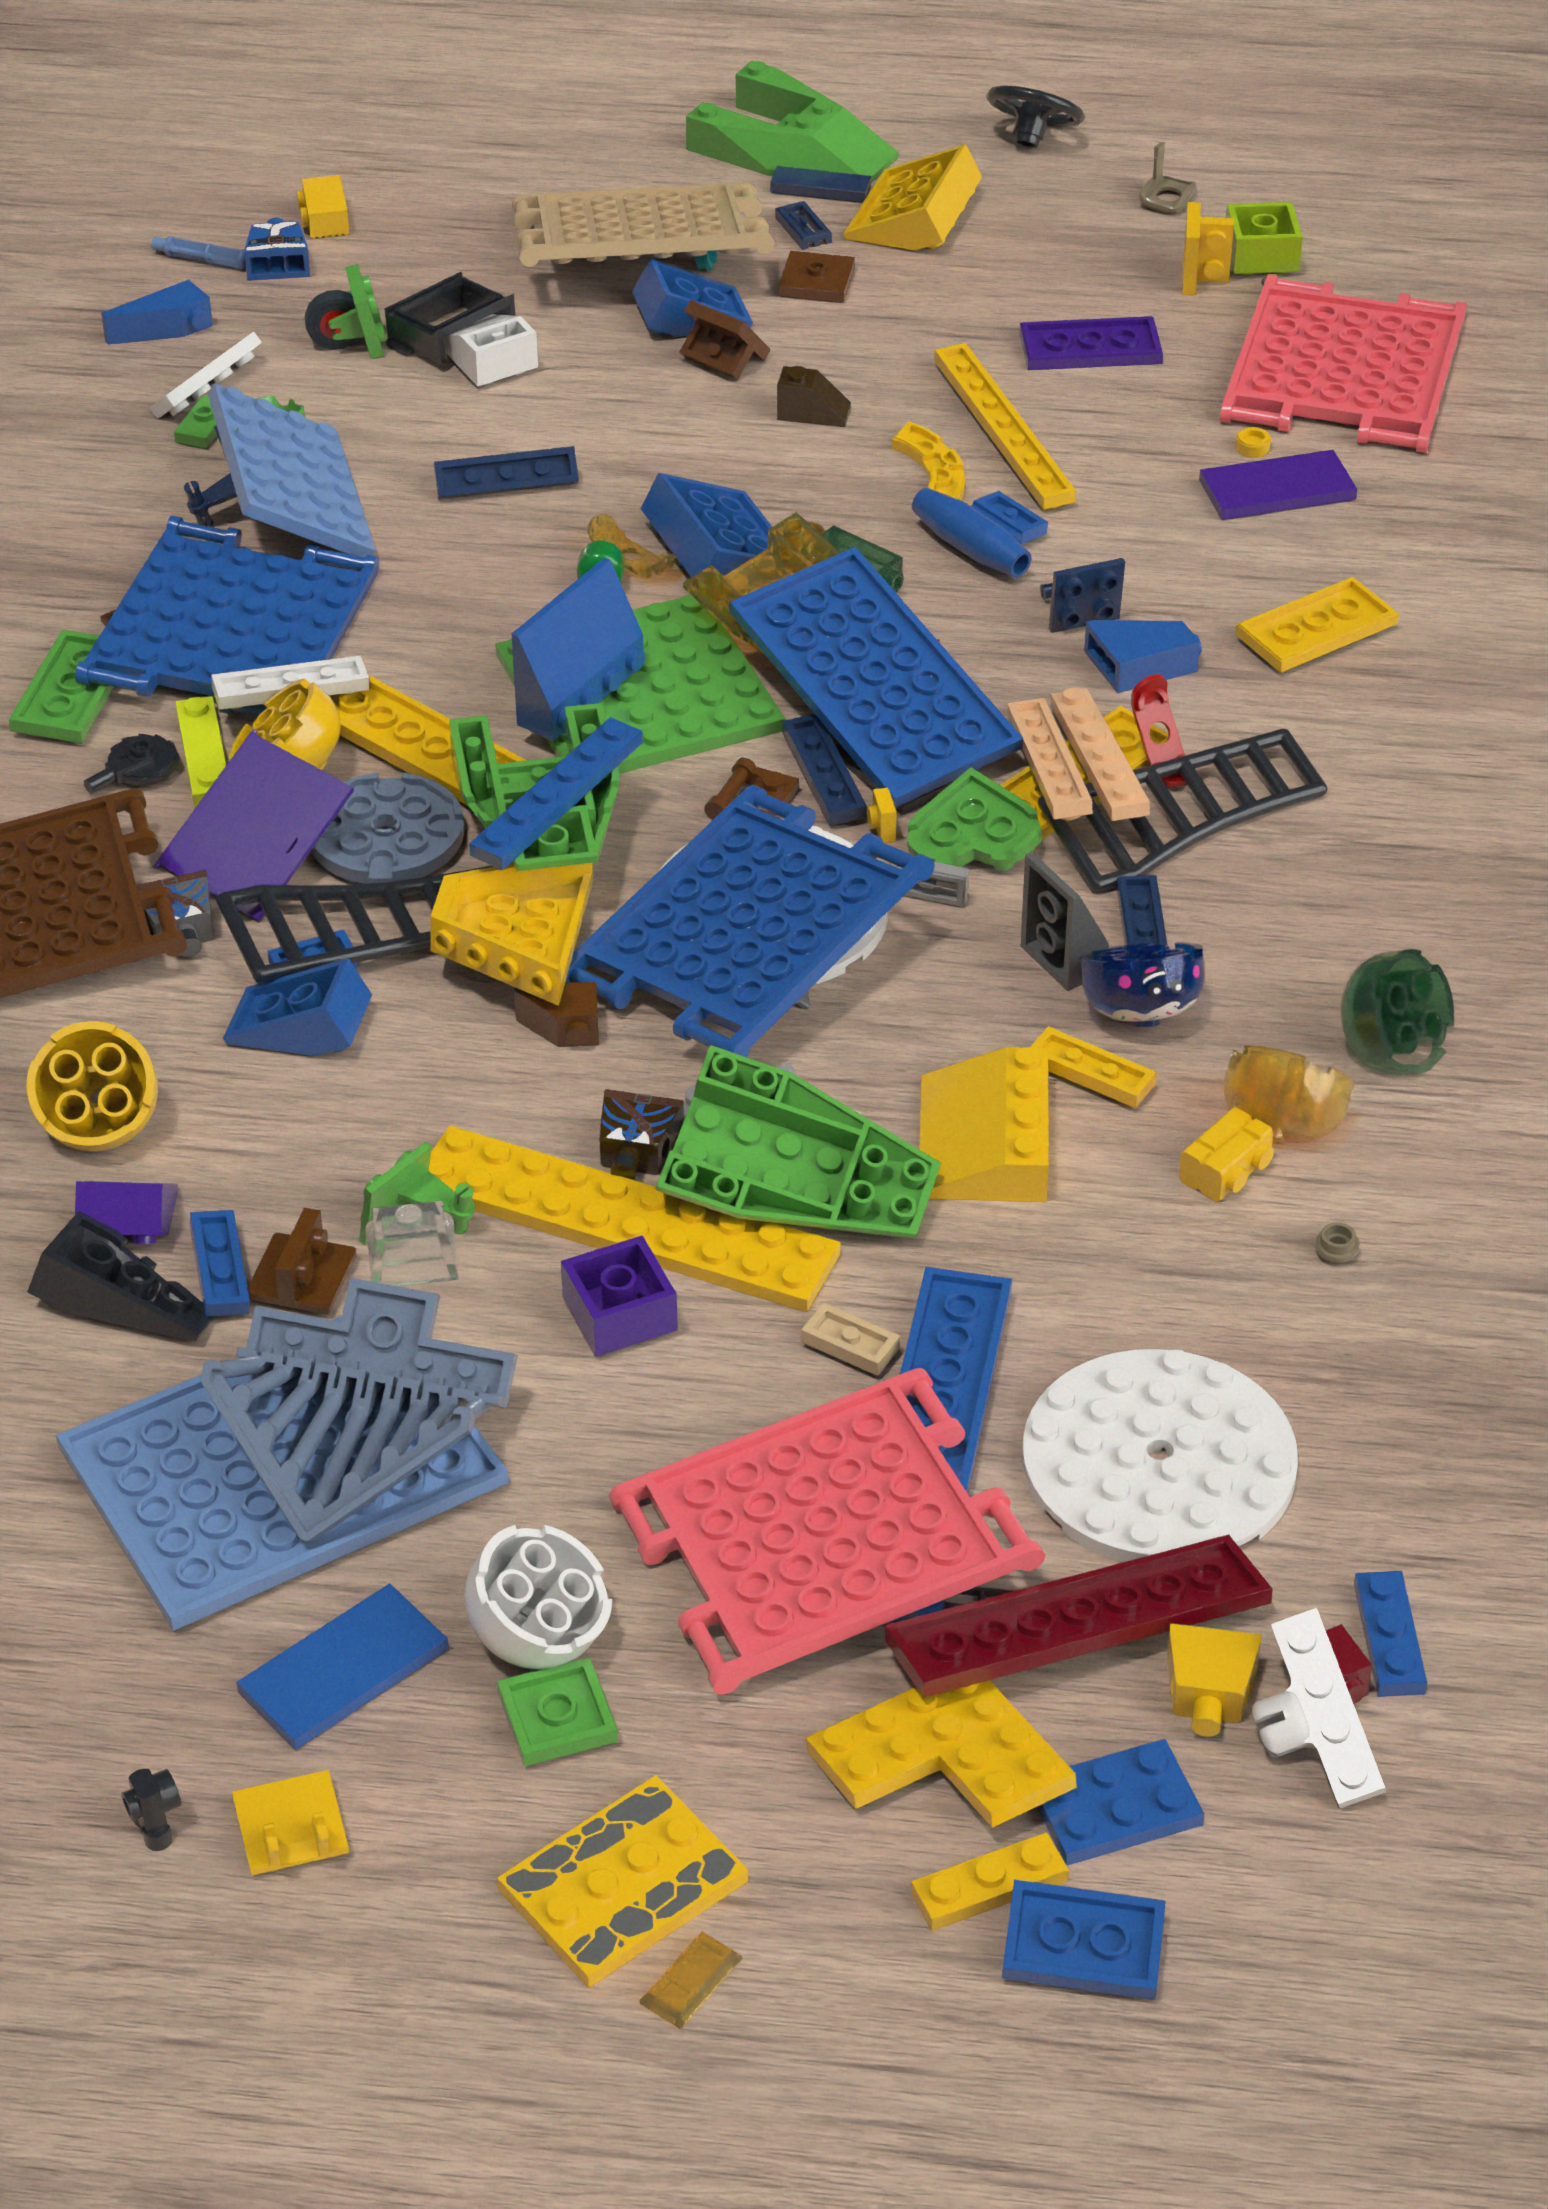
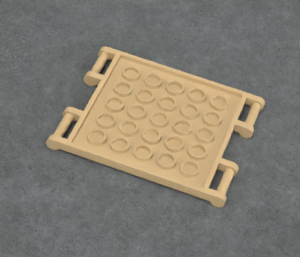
[512,182,775,267]

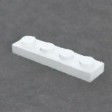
[150,332,262,419]
[211,656,369,710]

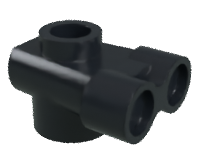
[121,1769,181,1851]

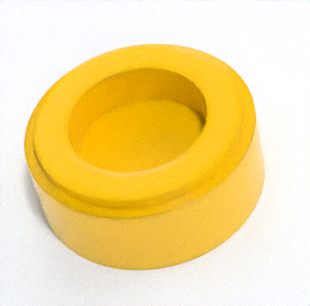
[1235,427,1271,458]

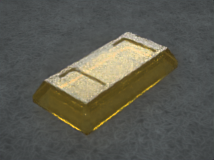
[639,1931,742,2029]

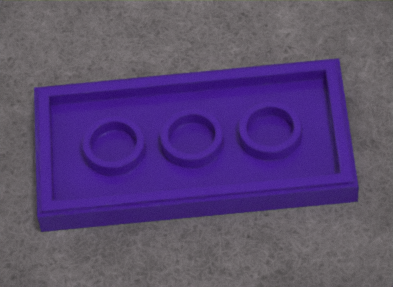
[1019,316,1163,370]
[1199,449,1357,520]

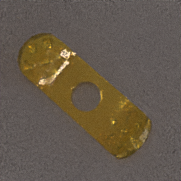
[587,514,678,579]

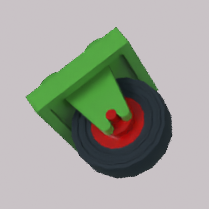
[305,264,387,359]

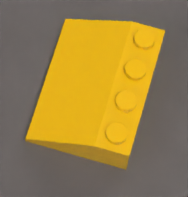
[843,144,982,251]
[919,1047,1049,1202]

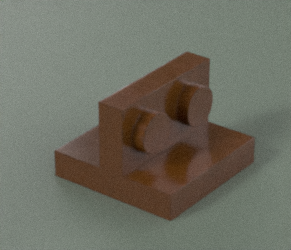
[679,300,771,380]

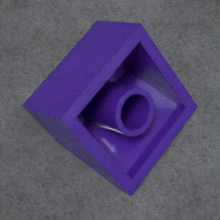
[75,1181,178,1244]

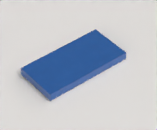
[236,1583,449,1750]

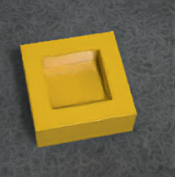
[867,788,897,843]

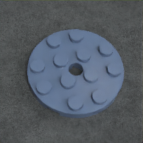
[311,773,464,884]

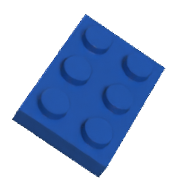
[1037,1738,1205,1866]
[1002,1879,1166,2000]

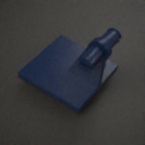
[184,425,254,527]
[1040,558,1126,633]

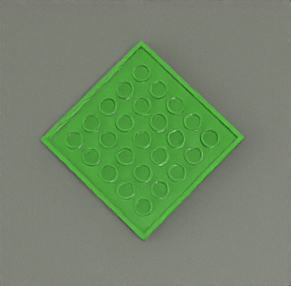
[495,592,786,774]

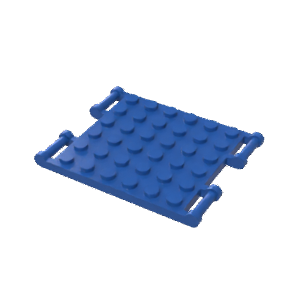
[75,516,380,716]
[565,785,935,1057]

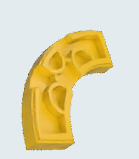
[892,421,965,500]

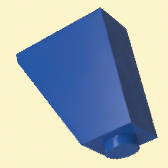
[1084,620,1202,694]

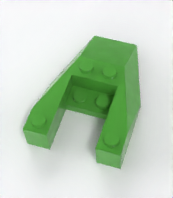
[686,61,899,182]
[449,703,620,871]

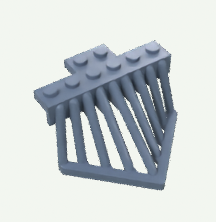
[200,1278,518,1542]

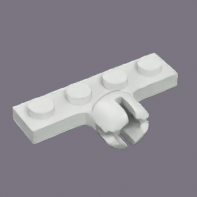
[1252,1608,1386,1809]

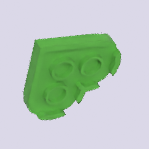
[907,767,1042,871]

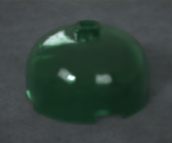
[1340,949,1454,1074]

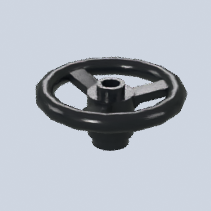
[986,85,1085,148]

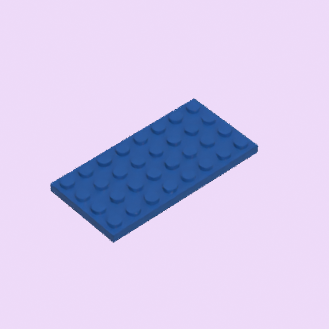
[729,546,1023,808]

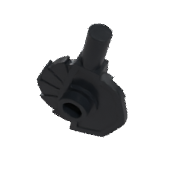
[83,733,180,794]

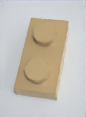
[801,1302,900,1376]

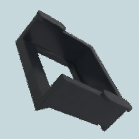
[384,272,516,364]

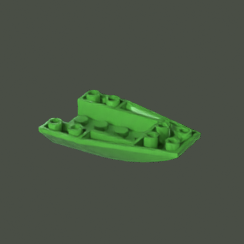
[656,1045,941,1238]

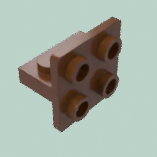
[248,1207,357,1314]

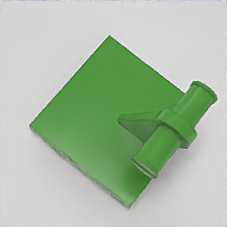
[359,1141,475,1245]

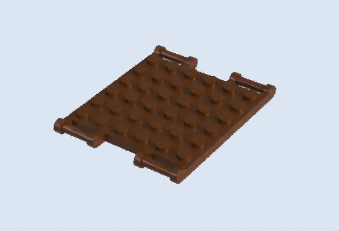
[0,788,187,998]

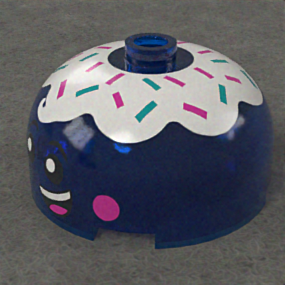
[1080,942,1205,1027]

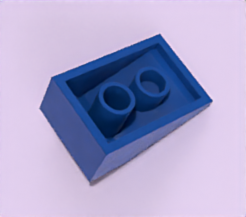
[632,259,753,337]
[223,958,372,1056]

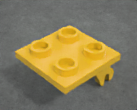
[232,1769,349,1876]

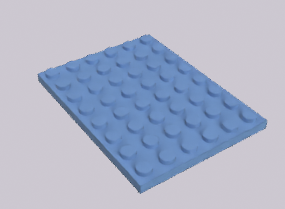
[56,1316,509,1631]

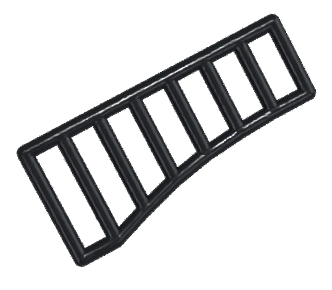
[1038,728,1328,893]
[216,865,494,982]

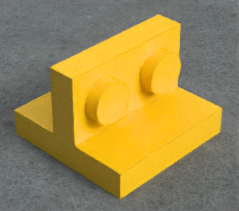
[1182,202,1234,296]

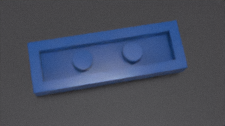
[190,1210,250,1317]
[1354,1571,1427,1697]

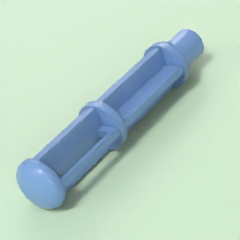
[151,236,246,270]

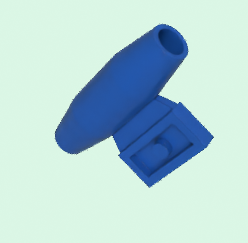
[912,488,1048,578]

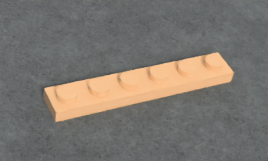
[1051,688,1150,821]
[1007,698,1093,820]

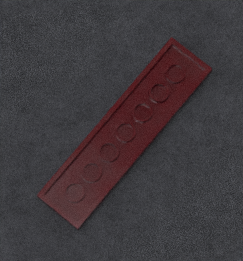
[885,1534,1273,1698]

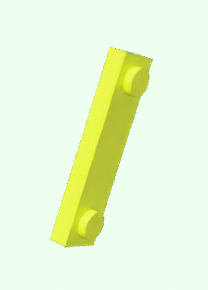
[175,696,226,807]

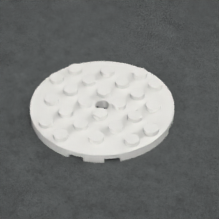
[1022,1349,1298,1562]

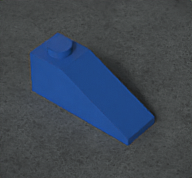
[101,279,213,345]

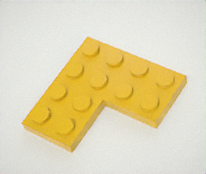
[805,1680,1077,1828]

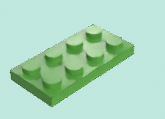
[9,629,114,743]

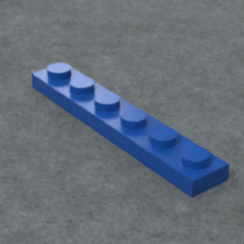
[469,717,643,870]

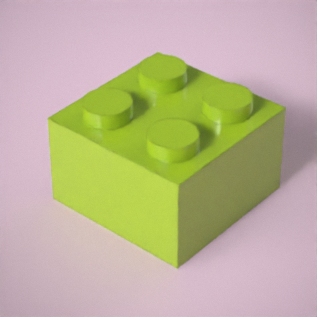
[1226,202,1303,275]

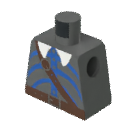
[137,870,214,957]

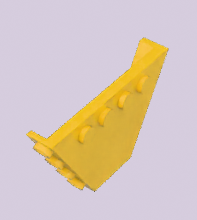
[430,863,593,1006]

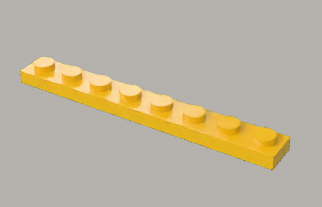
[934,343,1076,510]

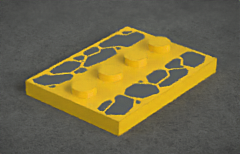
[497,1775,748,1988]

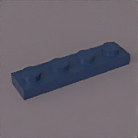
[433,446,579,499]
[782,714,867,825]

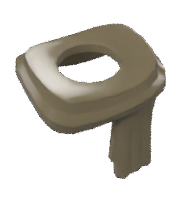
[1139,142,1197,214]

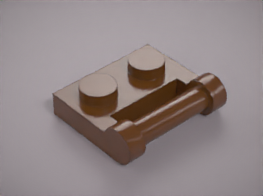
[704,757,799,820]

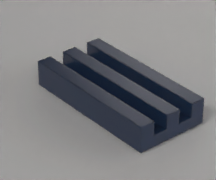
[775,201,832,250]

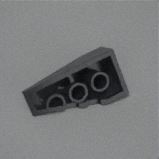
[27,1211,214,1342]

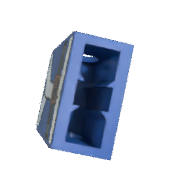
[244,217,310,281]

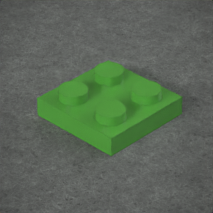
[497,1657,618,1767]

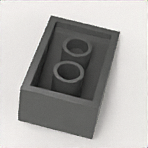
[1020,851,1110,991]

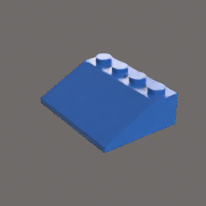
[640,473,805,593]
[511,557,645,741]

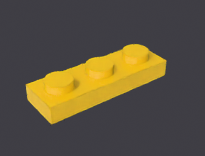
[1030,1026,1157,1108]
[911,1832,1069,1931]

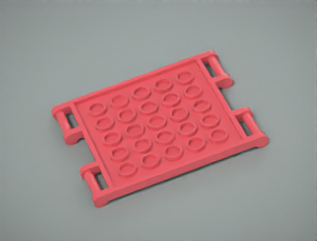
[1220,274,1467,453]
[609,1368,1045,1695]

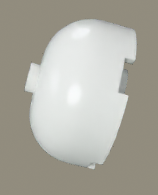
[464,1525,612,1670]

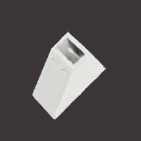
[444,314,538,387]

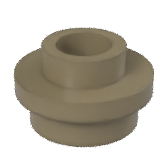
[1315,1222,1360,1263]

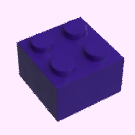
[561,1235,678,1357]

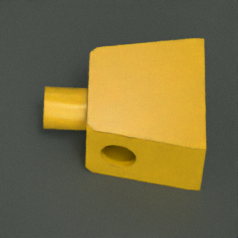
[1167,1623,1262,1737]

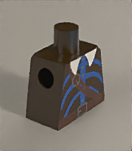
[599,1089,684,1180]

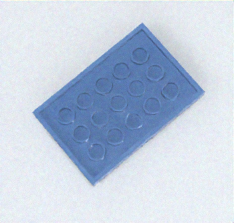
[208,383,376,558]

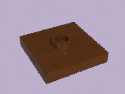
[778,251,855,303]

